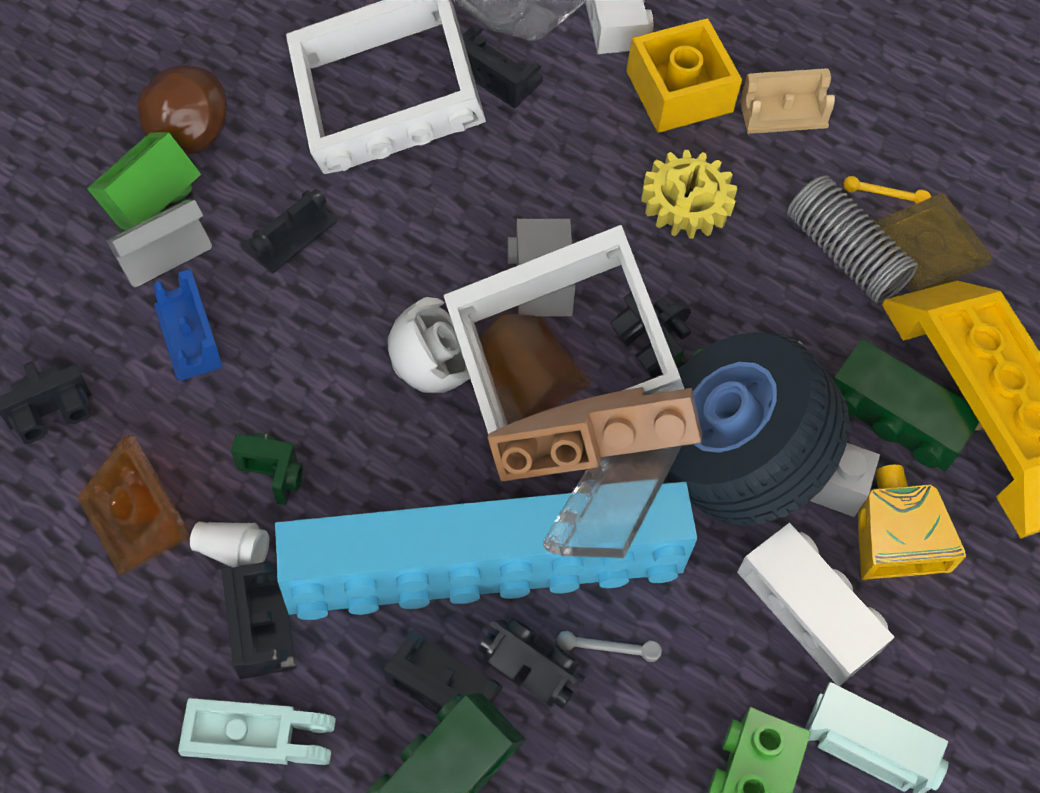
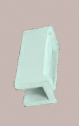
[805,682,949,793]

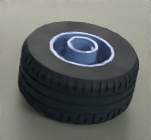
[653,332,850,525]

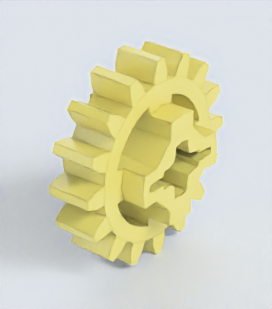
[641,150,737,238]

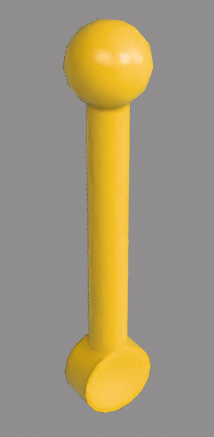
[843,176,932,206]

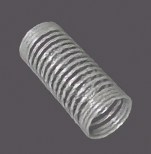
[787,176,918,304]

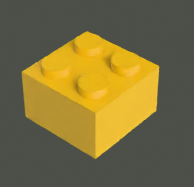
[626,18,742,133]

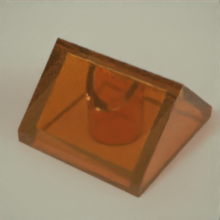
[480,313,591,424]
[77,434,190,575]

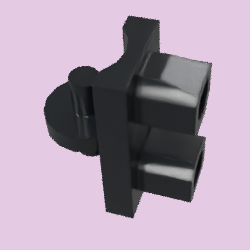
[610,292,692,377]
[0,361,92,444]

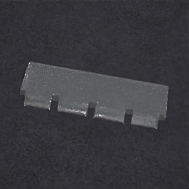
[543,446,682,558]

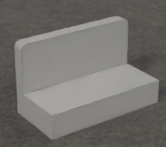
[106,199,212,287]

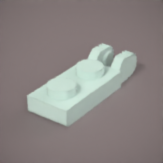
[178,698,336,765]

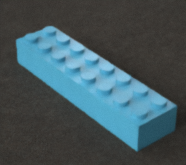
[275,482,697,620]

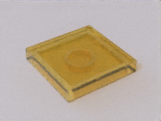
[871,193,993,292]

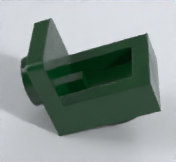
[231,433,303,505]

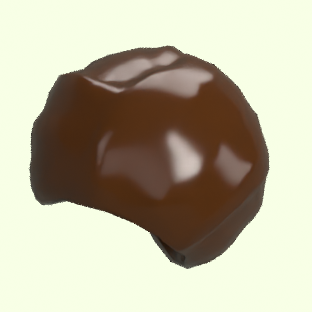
[137,65,227,155]

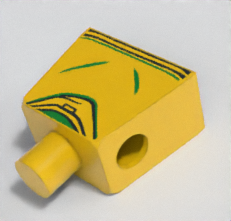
[858,464,966,580]

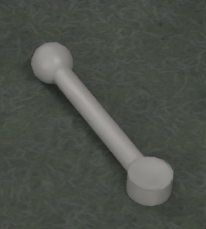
[556,631,662,662]

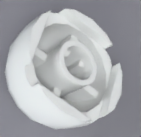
[388,297,470,393]

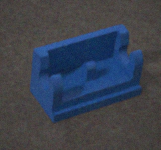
[153,269,223,381]

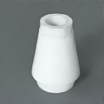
[190,521,269,568]

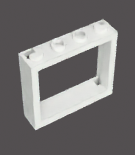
[286,0,486,174]
[443,225,684,434]

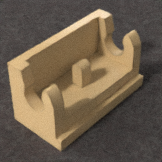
[740,68,835,134]

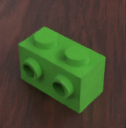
[87,132,201,230]
[707,707,811,793]

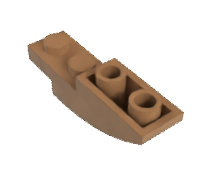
[488,387,702,481]

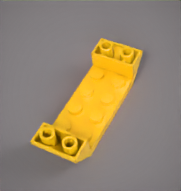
[881,281,1040,538]

